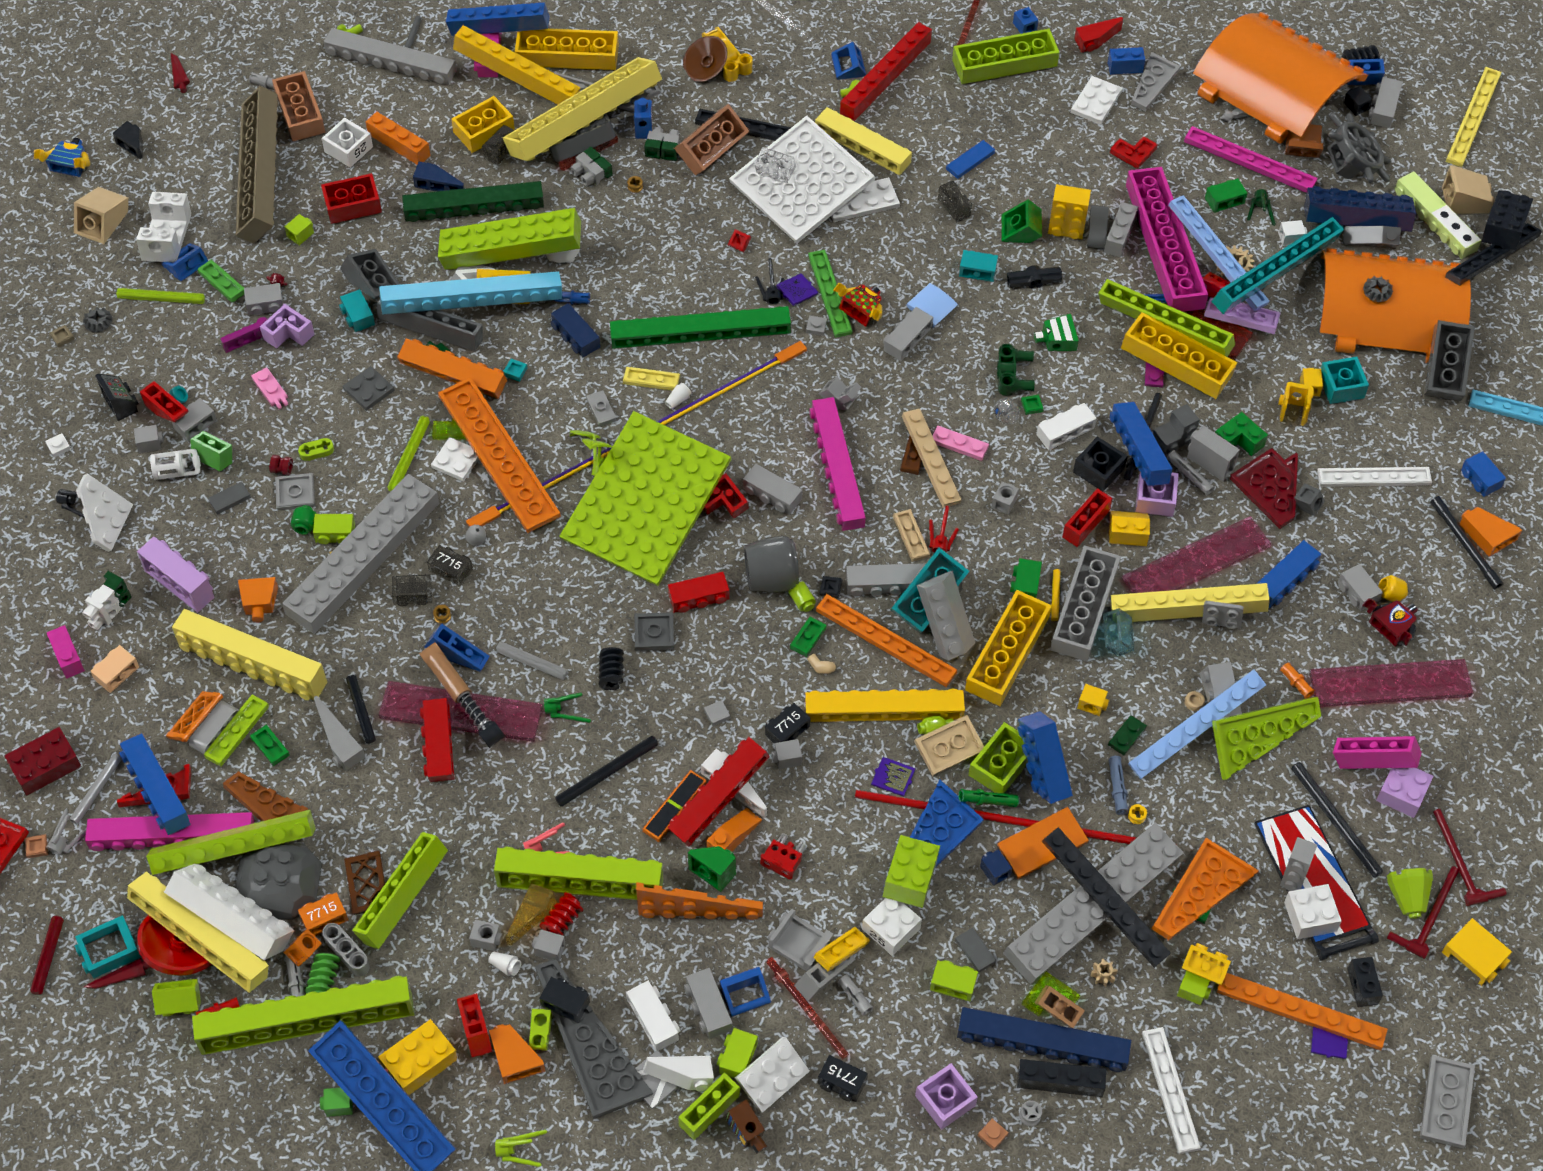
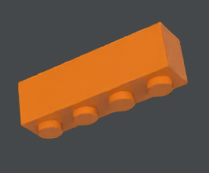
[366,112,431,165]

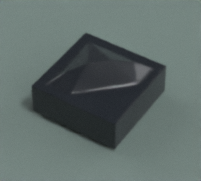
[819,576,843,598]

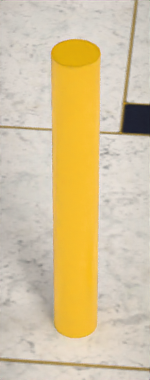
[1051,569,1061,621]

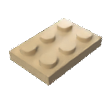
[914,715,984,776]

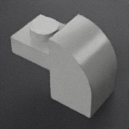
[819,377,861,410]

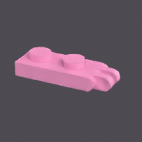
[251,367,288,410]

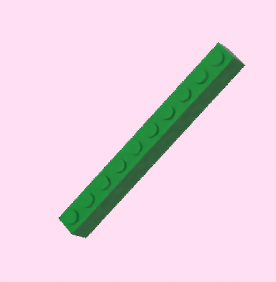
[610,306,791,349]

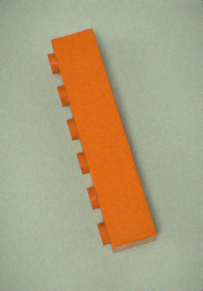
[397,339,507,399]

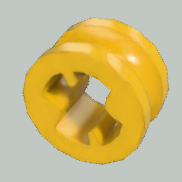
[1128,804,1147,824]

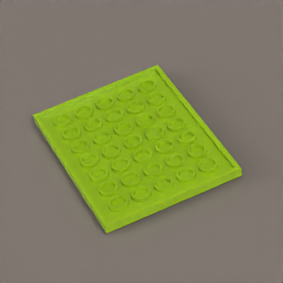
[559,411,732,586]

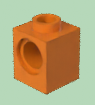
[283,929,322,967]

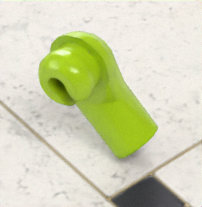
[337,24,363,34]
[840,80,860,98]

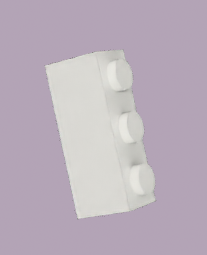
[1036,403,1097,451]
[626,980,680,1051]

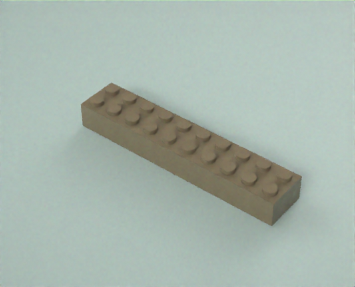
[236,86,278,243]

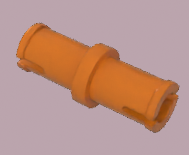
[1280,662,1315,699]

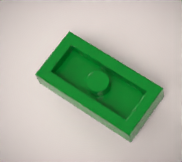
[790,617,827,657]
[250,724,290,766]

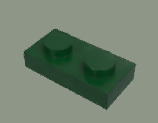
[1108,715,1147,756]

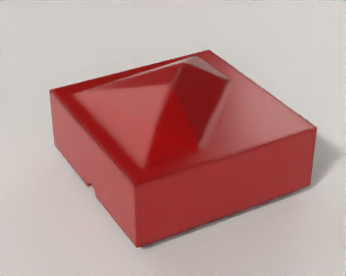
[727,229,752,253]

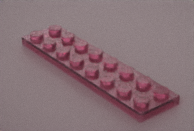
[1122,516,1271,593]
[1309,659,1473,707]
[379,681,543,742]

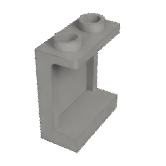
[768,909,834,971]

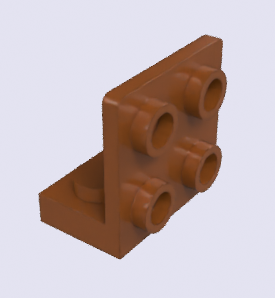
[1285,124,1324,158]

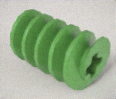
[305,953,340,993]

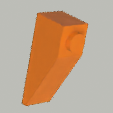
[706,808,762,852]

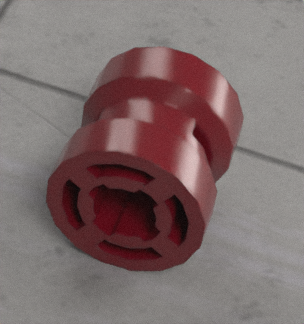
[269,455,293,476]

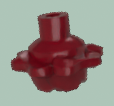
[266,273,287,286]

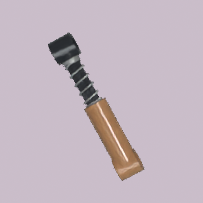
[419,642,506,748]

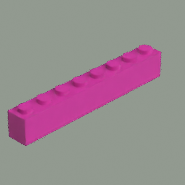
[809,397,866,531]
[85,812,255,851]

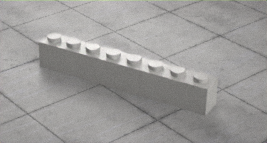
[324,28,456,85]

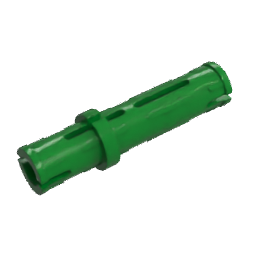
[958,789,1019,807]

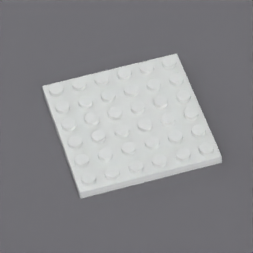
[729,116,875,244]

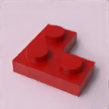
[1110,136,1158,169]

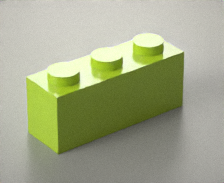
[678,1072,740,1140]

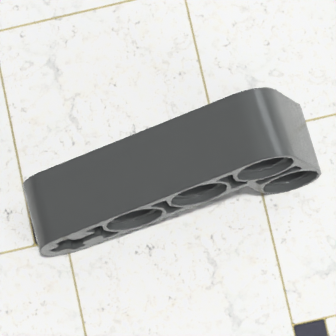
[549,114,616,162]

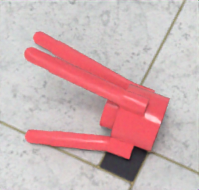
[523,823,570,854]

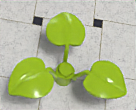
[569,430,612,476]

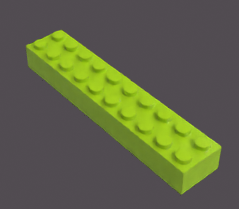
[192,976,415,1055]

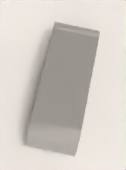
[189,701,239,754]
[323,923,370,977]

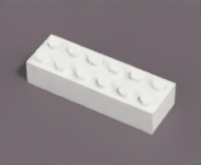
[164,864,294,960]

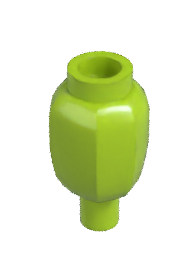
[917,716,953,735]

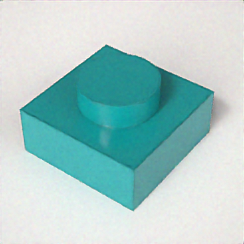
[503,359,528,382]

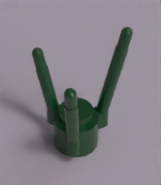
[1247,189,1276,226]

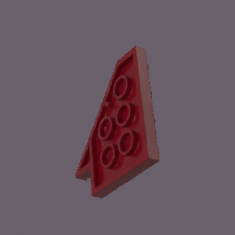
[1229,448,1298,529]

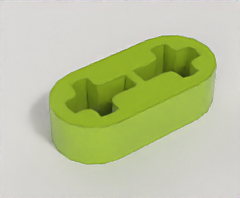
[298,438,334,461]

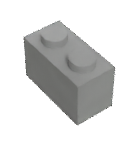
[244,283,284,315]
[172,398,217,442]
[1338,564,1383,611]

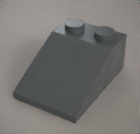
[340,249,400,299]

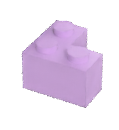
[260,304,315,349]

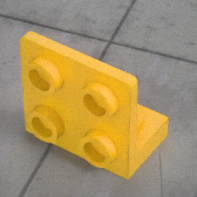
[1181,943,1231,985]

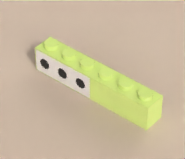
[1395,172,1481,259]

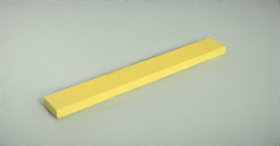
[1446,67,1502,167]

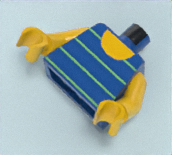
[34,138,90,177]

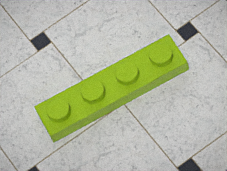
[204,694,269,767]

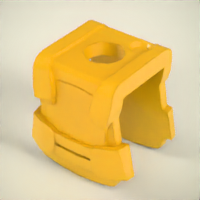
[1278,382,1314,426]

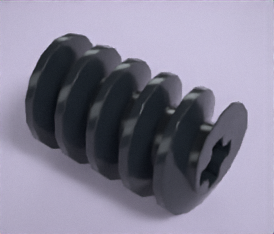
[1342,45,1380,61]
[598,647,624,690]

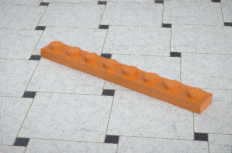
[816,594,957,687]
[1216,973,1388,1051]

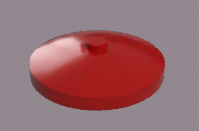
[137,915,212,976]

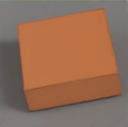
[25,834,48,858]

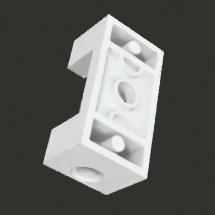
[136,192,191,262]

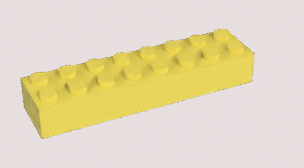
[172,609,327,700]

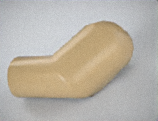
[807,654,836,674]

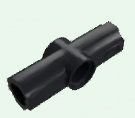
[1007,265,1062,289]

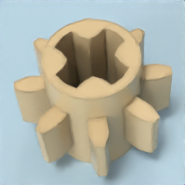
[1090,959,1118,987]

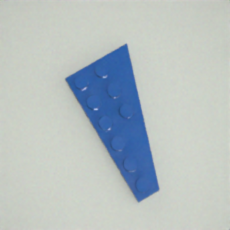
[884,780,984,886]

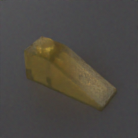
[506,883,557,946]

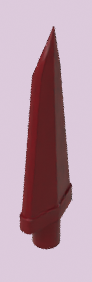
[171,53,190,93]
[84,958,152,989]

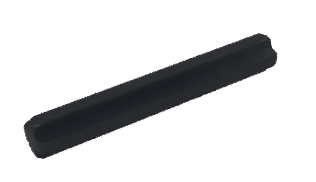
[346,675,376,744]

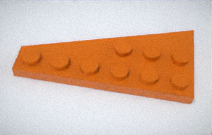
[1151,838,1259,940]

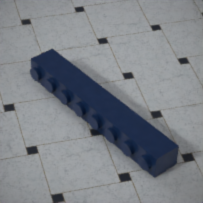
[957,1007,1131,1072]

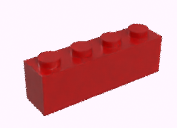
[420,698,455,782]

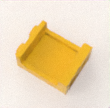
[1442,918,1512,986]

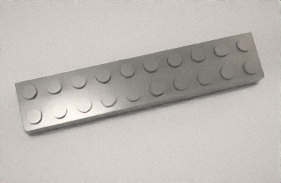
[282,474,439,634]
[1003,822,1183,984]

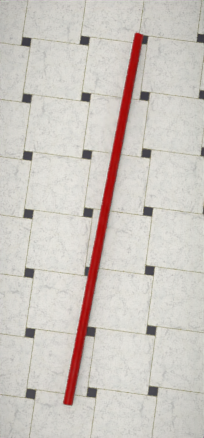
[855,790,1177,845]

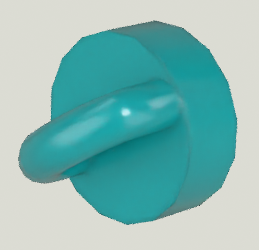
[169,385,188,404]

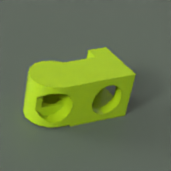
[529,1009,553,1051]

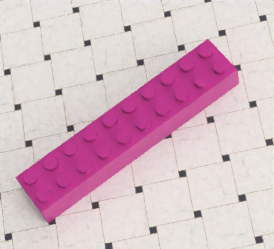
[1126,167,1208,312]

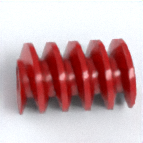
[539,892,584,936]

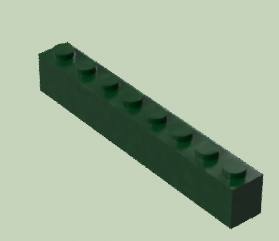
[402,181,544,222]

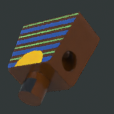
[725,1100,767,1154]

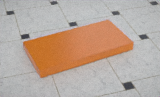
[997,807,1089,879]

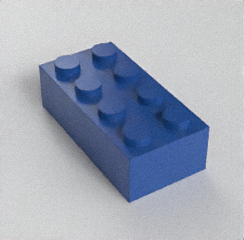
[1017,711,1073,804]

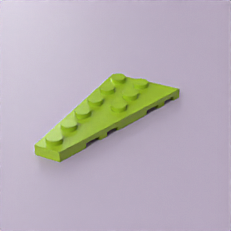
[1212,697,1321,780]

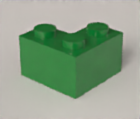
[1215,411,1268,456]

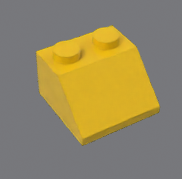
[1109,511,1150,546]

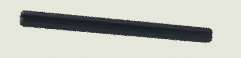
[1291,762,1383,878]

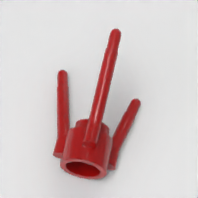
[929,505,959,553]

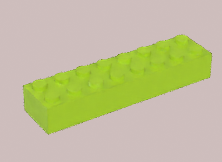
[438,208,581,270]
[494,847,664,900]

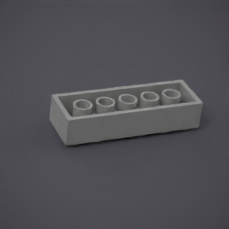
[1050,545,1121,662]

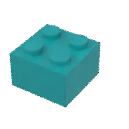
[1321,357,1369,404]

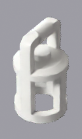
[150,449,201,480]

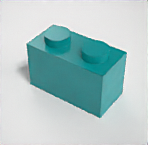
[959,250,998,282]
[339,289,375,332]

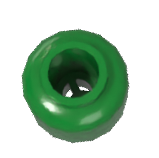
[290,505,317,535]

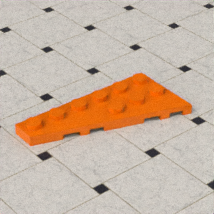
[636,882,763,920]

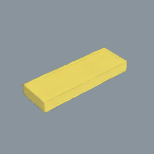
[623,366,680,391]

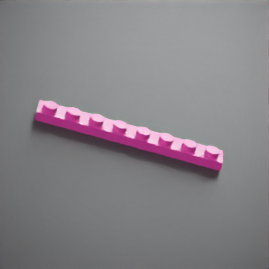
[1184,126,1318,193]

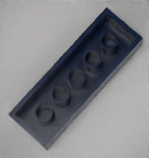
[1304,186,1416,232]

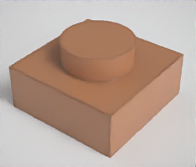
[978,1118,1009,1150]

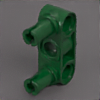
[997,344,1035,396]

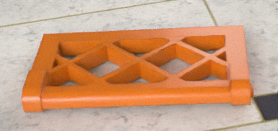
[166,691,223,742]

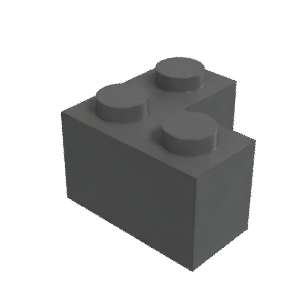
[1153,404,1200,455]

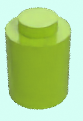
[788,581,816,612]

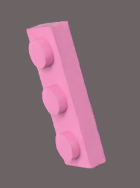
[933,426,989,461]

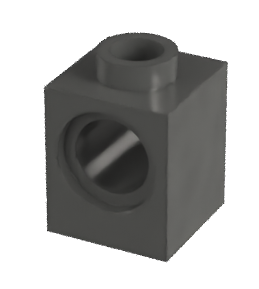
[1295,483,1325,516]

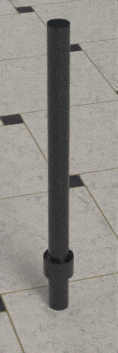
[1124,393,1162,481]

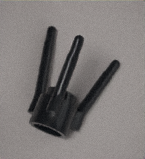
[755,258,784,304]
[56,489,85,519]

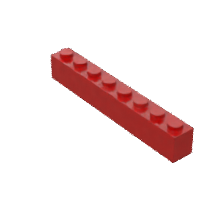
[840,22,932,121]

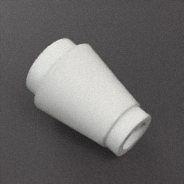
[665,383,691,410]
[489,951,521,976]

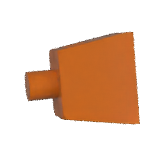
[238,577,278,623]

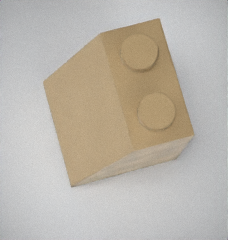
[1442,165,1495,214]
[74,187,129,244]

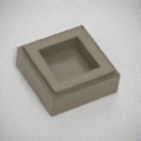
[49,325,75,347]

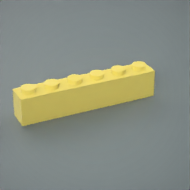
[815,107,912,175]

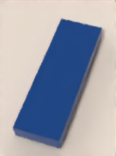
[946,140,995,179]

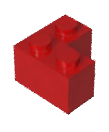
[703,473,749,518]

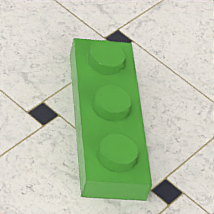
[198,259,244,303]

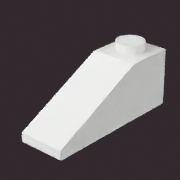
[643,1056,714,1091]

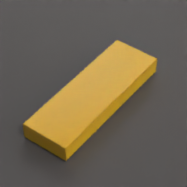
[813,927,870,972]

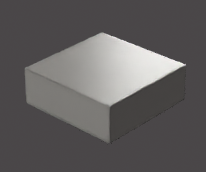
[704,700,730,726]

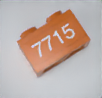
[298,892,349,936]

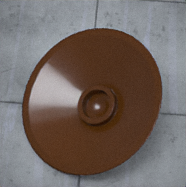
[683,36,728,82]

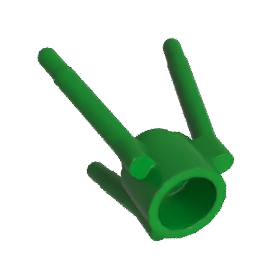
[544,692,591,723]

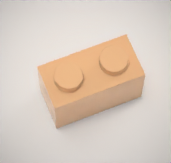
[90,645,139,693]

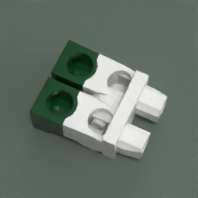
[82,571,132,630]

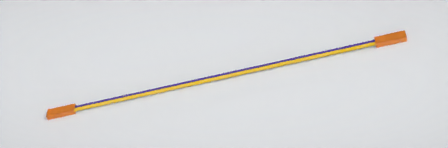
[466,341,807,527]

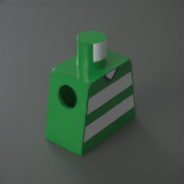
[1034,314,1079,351]

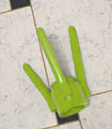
[495,1130,547,1167]

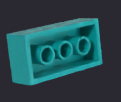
[890,547,970,634]

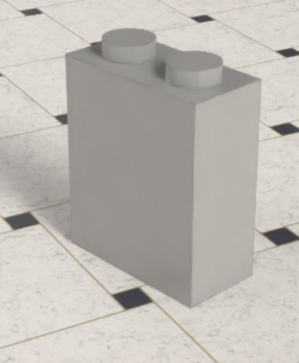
[1187,425,1240,481]

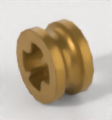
[627,176,643,193]
[433,605,451,624]

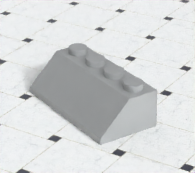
[917,571,975,661]

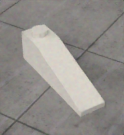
[701,749,767,818]

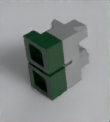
[644,127,680,161]
[571,147,613,187]

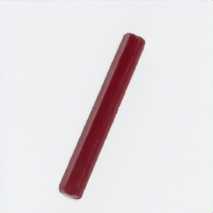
[30,915,64,995]

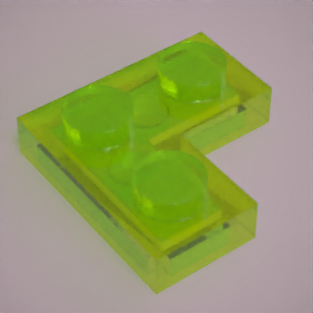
[432,418,467,440]
[1021,971,1081,1017]

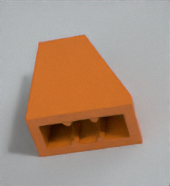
[1459,507,1522,557]
[489,1024,545,1084]

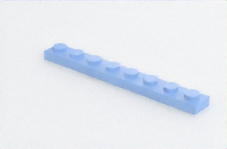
[1168,195,1270,311]
[1128,670,1266,779]

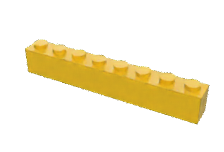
[453,25,581,105]
[805,689,965,722]

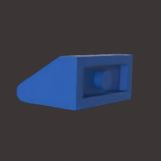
[831,42,866,80]
[161,243,208,281]
[720,967,771,1017]

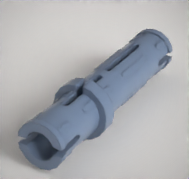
[1108,756,1129,815]

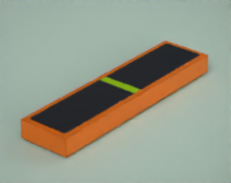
[643,770,707,842]

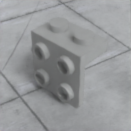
[1202,601,1244,629]

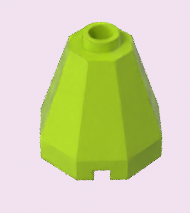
[1387,868,1433,919]

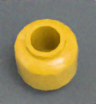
[1378,575,1408,602]

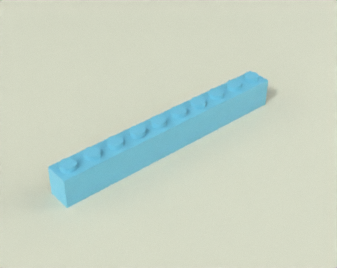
[379,271,562,314]

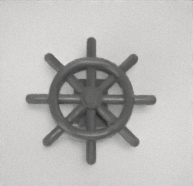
[1327,113,1391,183]

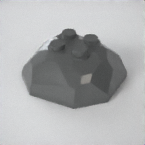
[235,841,322,920]

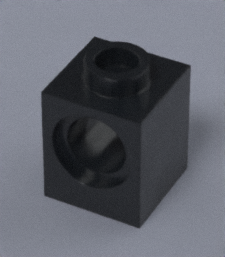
[1344,86,1372,116]

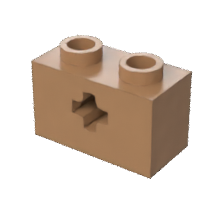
[1034,985,1085,1028]

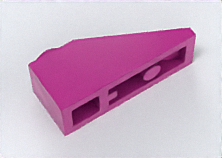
[47,625,85,679]

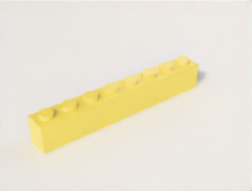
[1111,583,1269,623]
[127,872,269,993]

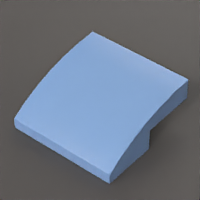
[906,283,958,328]

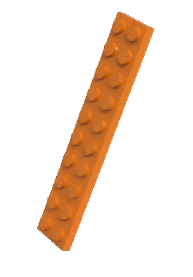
[438,377,561,533]

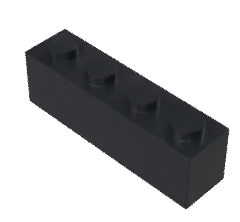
[1017,1059,1106,1098]

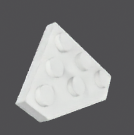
[76,474,133,552]

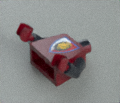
[1362,598,1418,647]

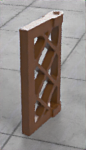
[344,851,385,915]

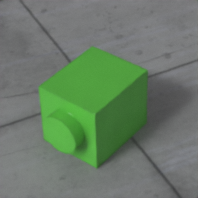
[320,1088,353,1117]

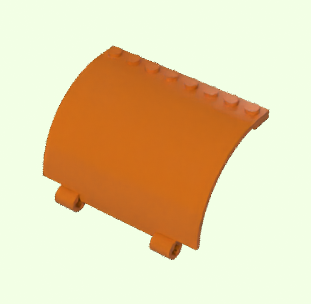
[1193,12,1368,144]
[1320,248,1471,363]

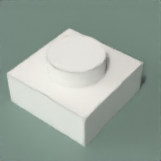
[45,433,71,457]

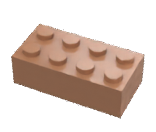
[272,71,325,142]
[674,104,749,175]

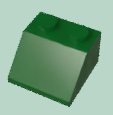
[1001,199,1042,243]
[688,846,736,892]

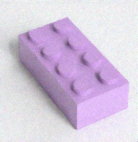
[137,537,214,613]

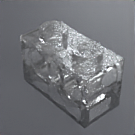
[754,147,796,183]

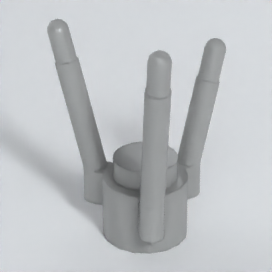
[46,809,86,856]

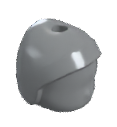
[465,525,486,546]

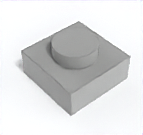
[806,315,827,336]

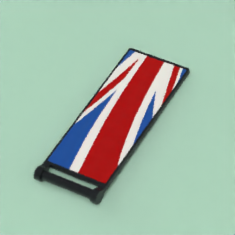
[1254,805,1379,961]

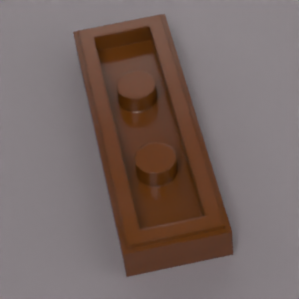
[900,428,931,475]

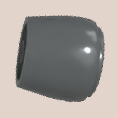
[744,536,799,593]

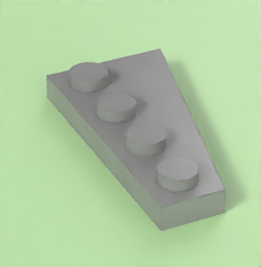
[1131,52,1180,112]

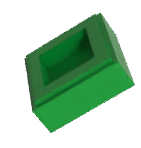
[1021,395,1044,415]

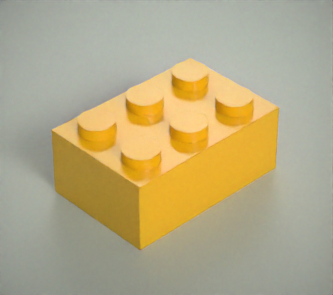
[451,96,515,153]
[1048,184,1091,239]
[378,1019,457,1095]

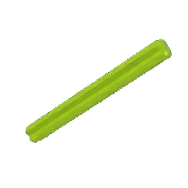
[116,288,205,304]
[388,416,430,492]

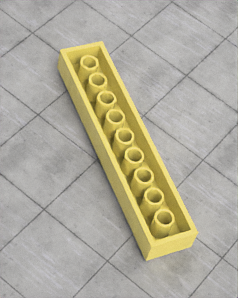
[503,57,662,161]

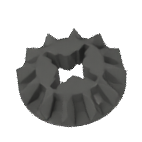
[1363,276,1393,302]
[83,307,112,332]

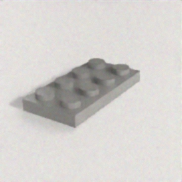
[1420,1055,1475,1148]

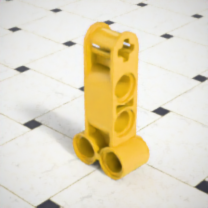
[702,27,753,82]

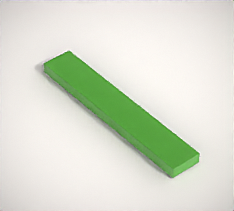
[808,250,852,338]

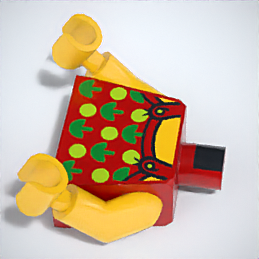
[833,283,882,327]

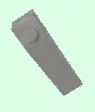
[314,696,365,771]

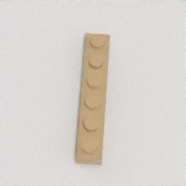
[902,409,961,508]

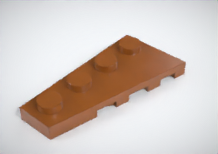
[223,771,308,821]

